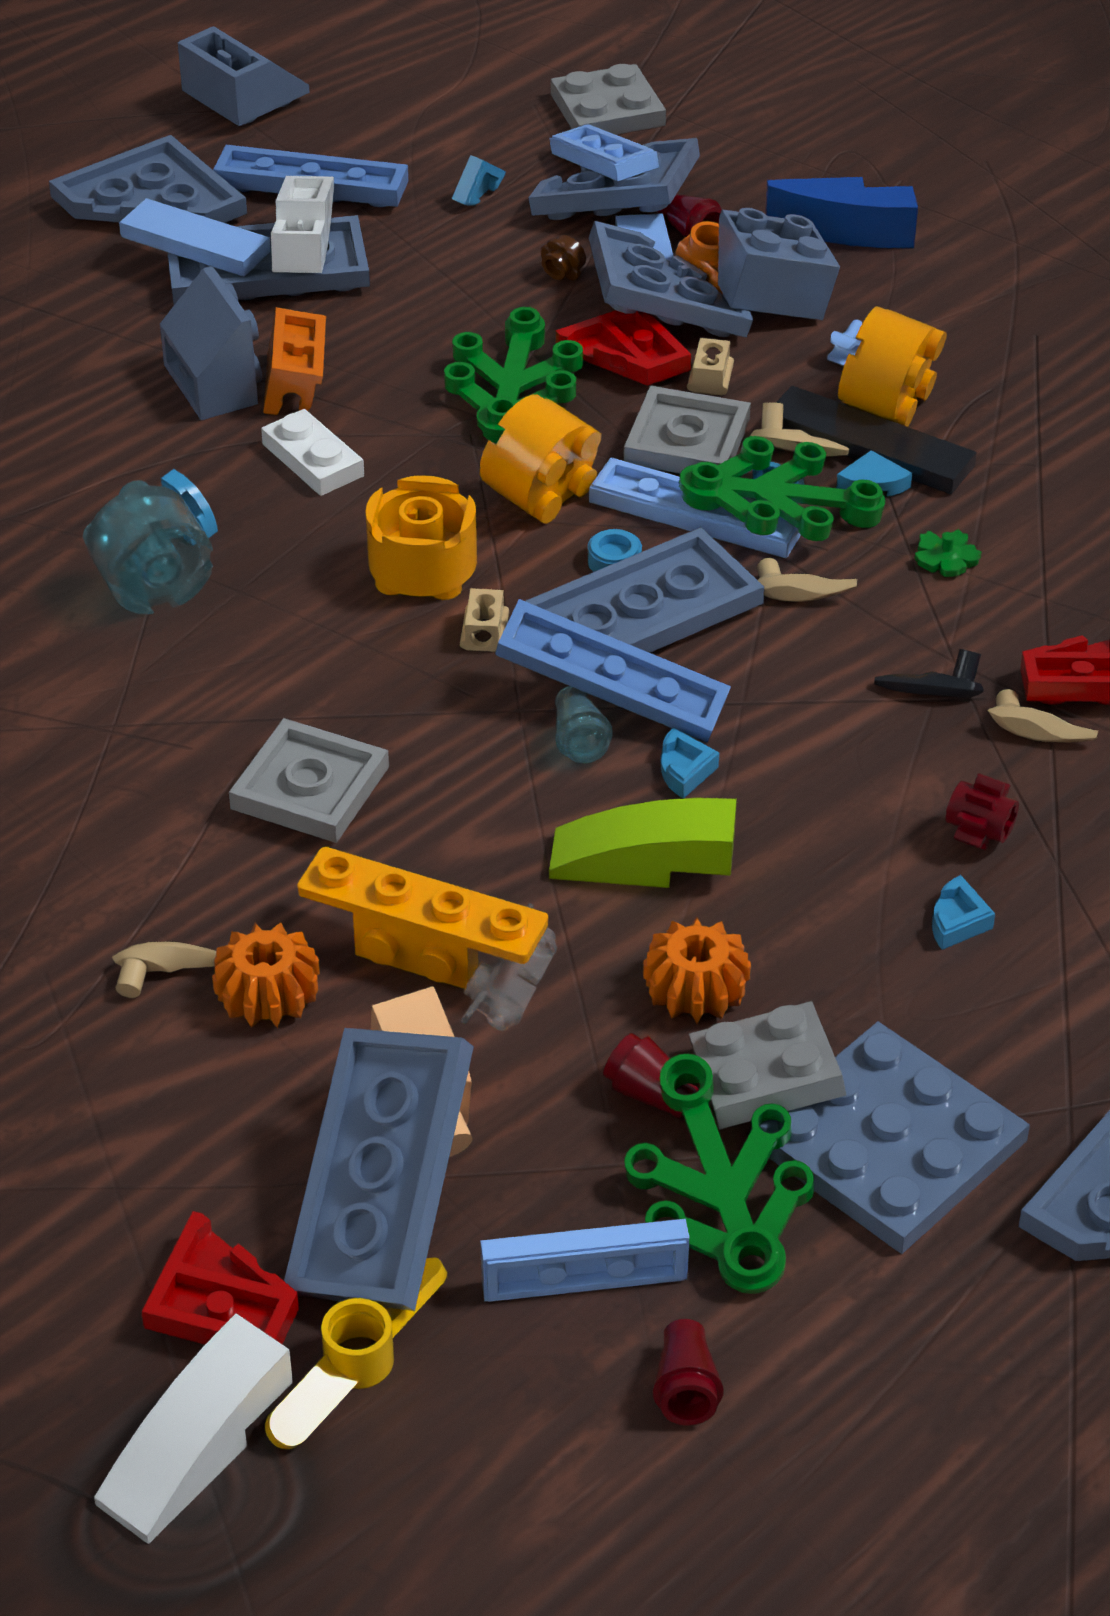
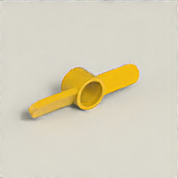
[265,1258,447,1449]

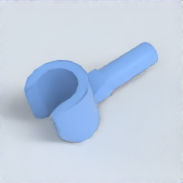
[827,320,862,367]

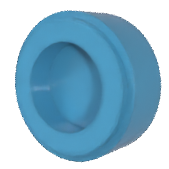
[588,529,642,572]

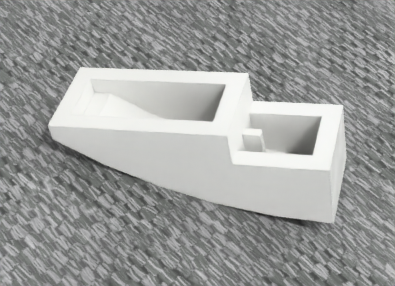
[271,176,334,273]
[94,1313,293,1544]

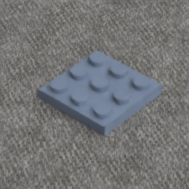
[751,1021,1030,1254]

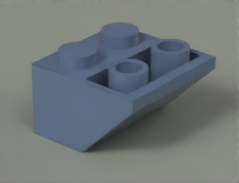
[177,26,310,126]
[718,208,840,320]
[160,266,262,420]

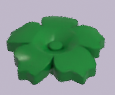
[914,529,982,577]

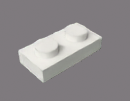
[261,408,364,496]

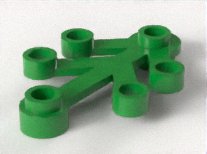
[444,307,583,443]
[678,436,886,541]
[624,1054,814,1294]

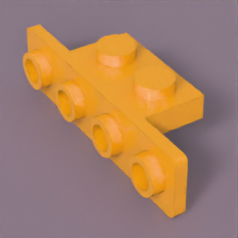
[297,847,548,990]

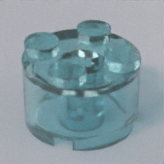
[83,480,213,614]

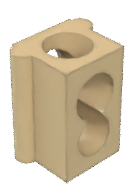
[687,338,734,396]
[460,588,509,652]

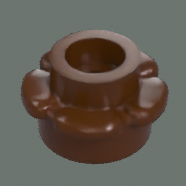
[540,235,586,281]

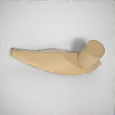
[750,403,849,456]
[757,558,857,602]
[988,689,1098,743]
[112,942,216,998]

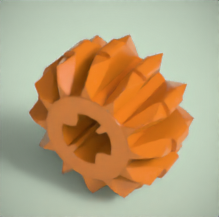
[643,916,751,1024]
[212,922,320,1028]

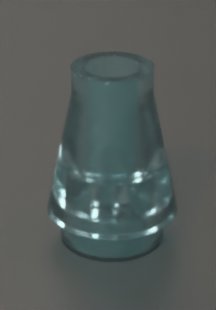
[555,686,613,763]

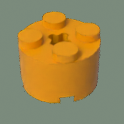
[838,306,947,427]
[480,394,601,524]
[365,476,477,600]

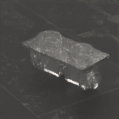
[461,903,557,1031]

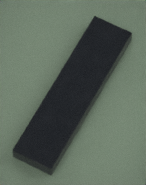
[776,385,977,494]

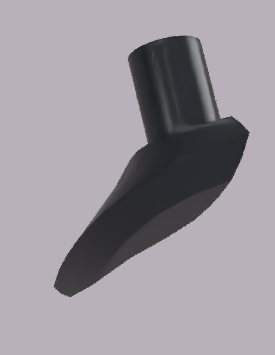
[874,649,984,698]

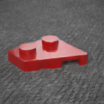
[556,310,691,386]
[1020,635,1110,705]

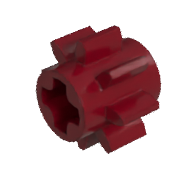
[945,773,1019,850]

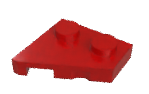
[142,1211,299,1345]

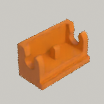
[263,307,326,415]

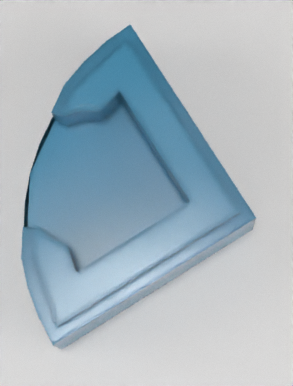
[452,155,506,206]
[836,450,912,496]
[161,469,218,541]
[661,728,719,799]
[932,875,995,950]

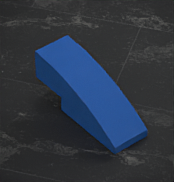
[765,177,918,248]

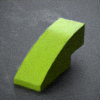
[549,798,737,888]

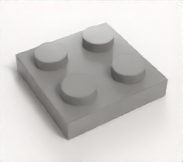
[551,64,666,135]
[624,386,751,473]
[229,718,389,843]
[689,1001,846,1129]

